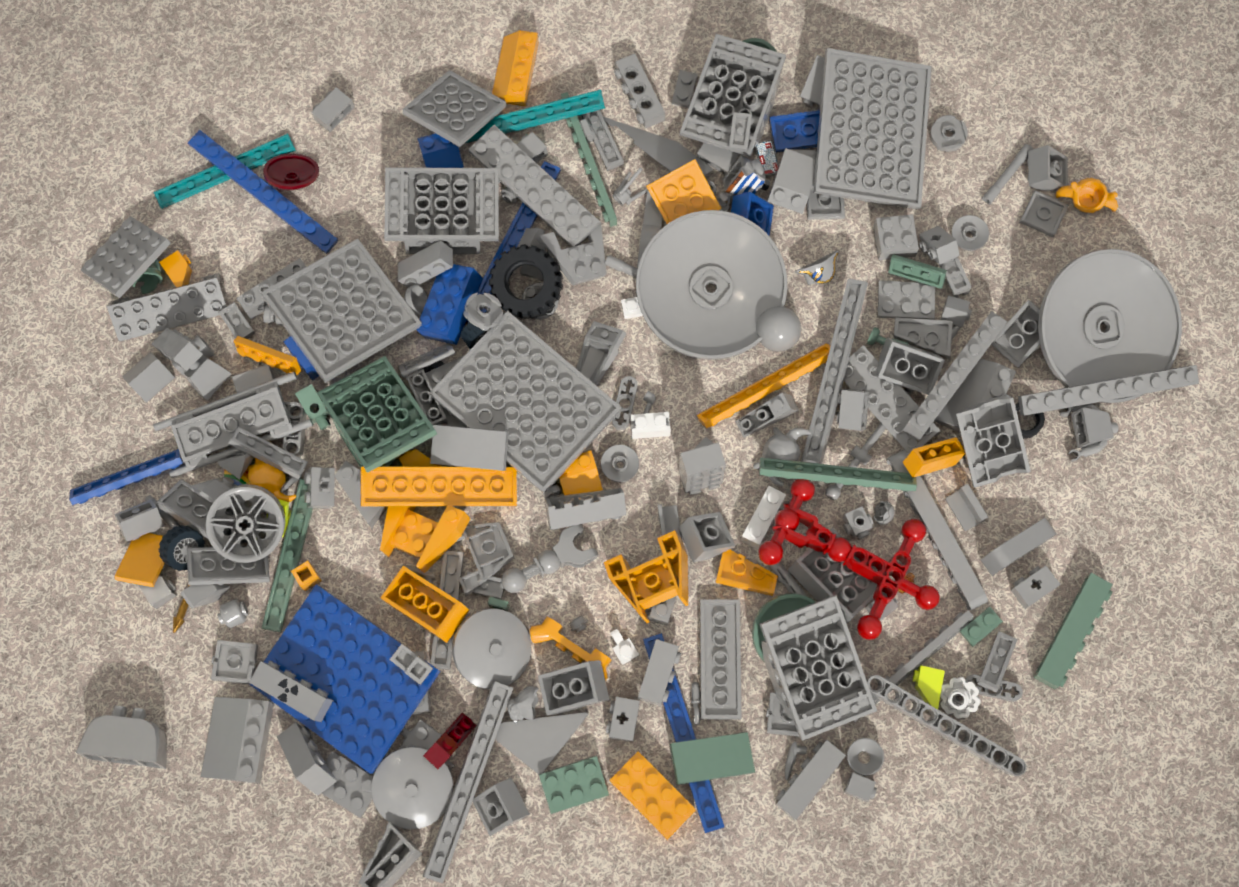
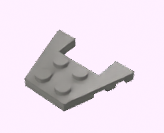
[537,222,607,285]
[455,522,514,596]

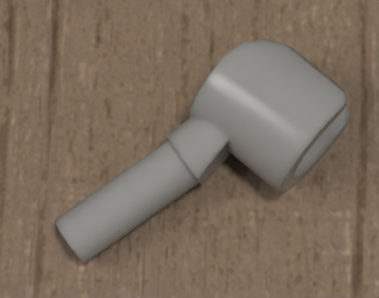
[643,391,656,414]

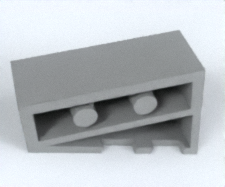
[277,722,337,796]

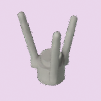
[612,168,648,206]

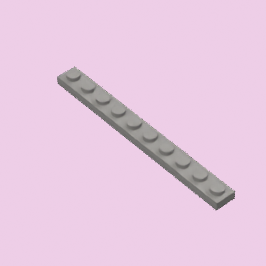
[801,279,868,464]
[1018,365,1199,416]
[422,681,513,884]

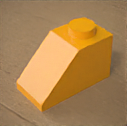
[159,250,192,288]

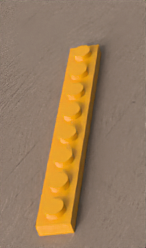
[697,343,831,429]

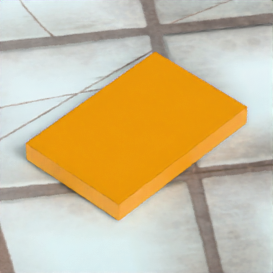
[115,533,164,587]

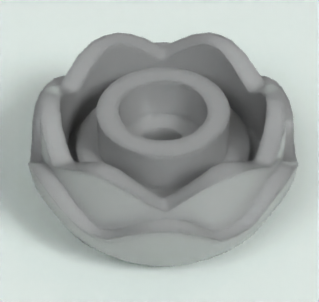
[874,501,894,525]

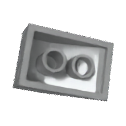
[766,148,816,214]
[991,300,1041,368]

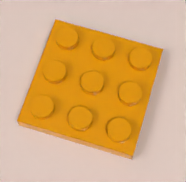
[646,159,722,224]

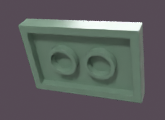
[539,755,609,814]

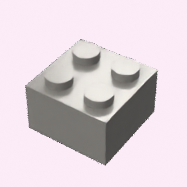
[873,214,919,260]

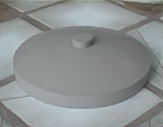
[452,609,531,689]
[371,746,453,829]

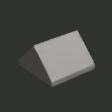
[122,352,175,403]

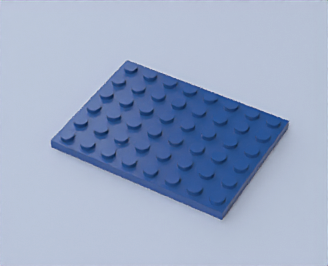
[249,584,441,774]

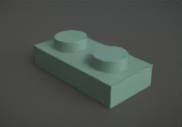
[960,606,1003,647]

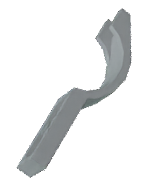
[637,190,663,268]

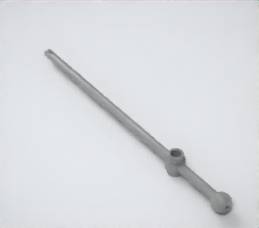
[826,325,961,500]

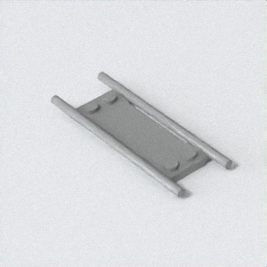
[153,372,313,478]

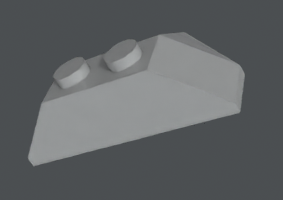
[189,477,252,526]

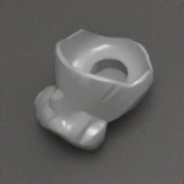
[507,686,539,723]

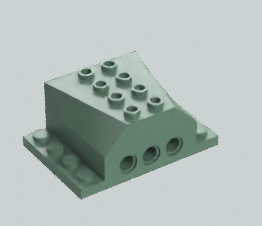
[317,356,437,473]

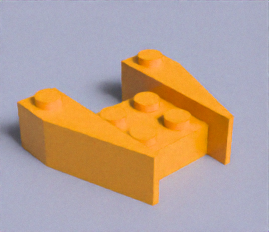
[380,505,471,573]
[604,530,689,623]

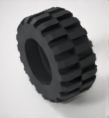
[489,244,563,319]

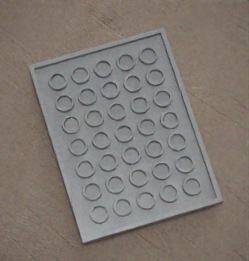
[813,48,932,209]
[429,311,622,494]

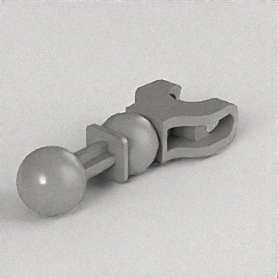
[501,524,599,593]

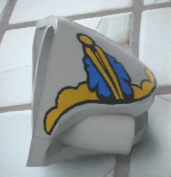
[795,250,839,285]

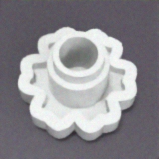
[940,677,981,718]

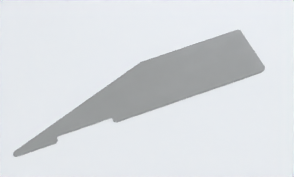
[603,117,713,175]

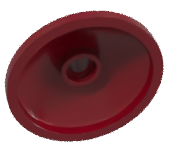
[263,154,319,190]

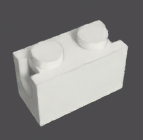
[631,412,671,439]

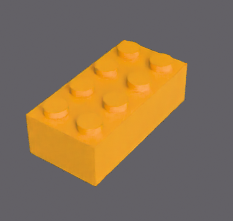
[381,566,469,643]
[609,751,696,840]

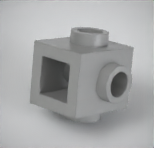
[843,506,873,539]

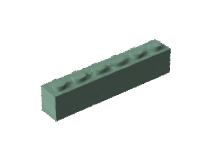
[1033,573,1113,690]

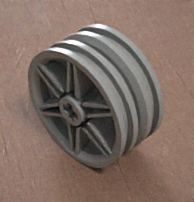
[206,484,285,563]

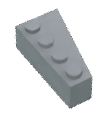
[545,488,626,530]

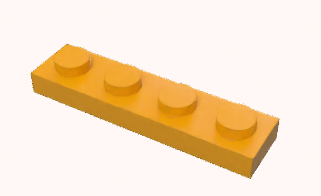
[233,336,301,375]

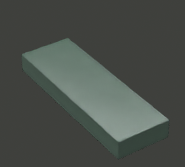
[888,254,947,289]

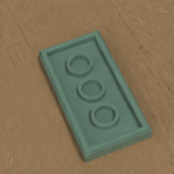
[669,732,755,785]

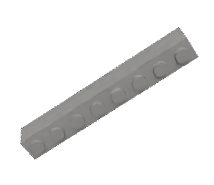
[903,311,1007,442]

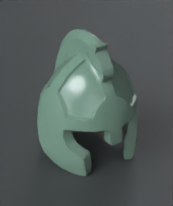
[132,259,163,294]

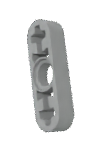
[612,376,638,430]
[965,674,1023,702]

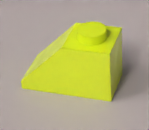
[912,665,945,710]

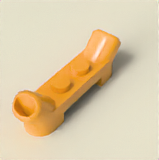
[530,616,612,681]

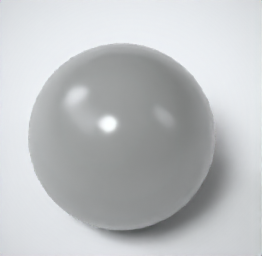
[756,306,801,352]

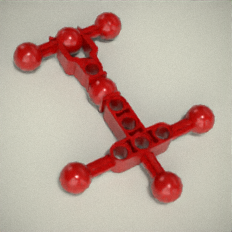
[758,479,940,640]

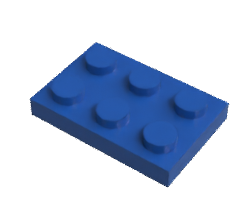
[769,110,820,153]

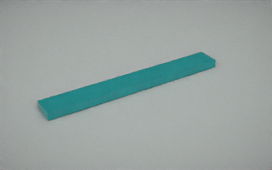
[465,89,605,143]
[154,134,296,209]

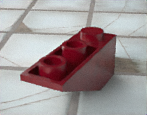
[423,712,477,769]

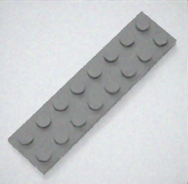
[468,125,600,247]

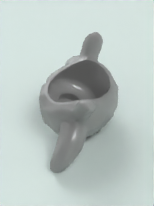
[753,427,811,486]

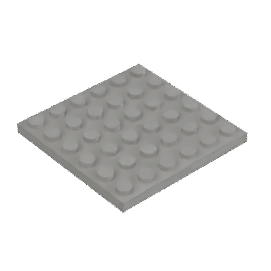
[261,239,422,383]

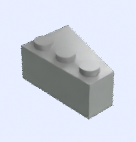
[334,461,388,528]
[359,822,423,887]

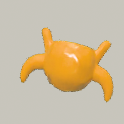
[1055,177,1118,213]
[245,442,296,502]

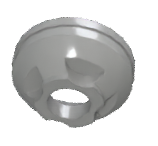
[403,285,428,319]
[847,738,884,776]

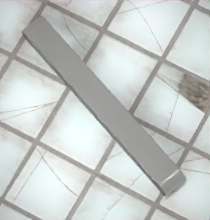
[886,450,988,611]
[866,675,1026,776]

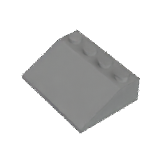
[934,359,1016,433]
[788,528,877,624]
[201,697,274,784]

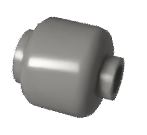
[217,599,249,628]

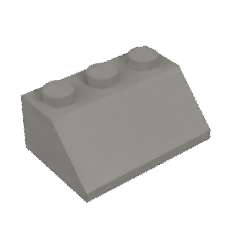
[877,337,945,395]

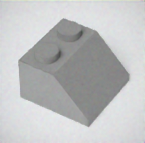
[1027,145,1068,191]
[678,512,735,562]
[472,777,529,836]

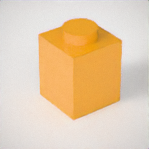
[291,561,322,592]

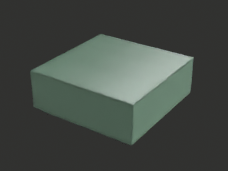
[488,597,510,611]

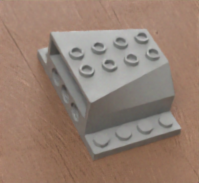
[680,34,786,157]
[384,168,499,254]
[760,595,877,741]

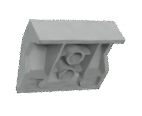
[955,394,1031,488]

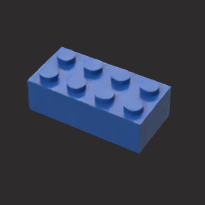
[416,264,483,345]

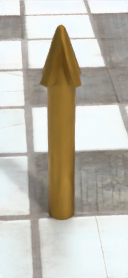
[173,585,191,633]

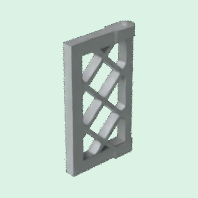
[398,343,455,378]

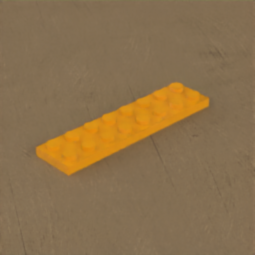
[360,467,517,507]

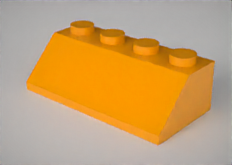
[492,30,539,107]

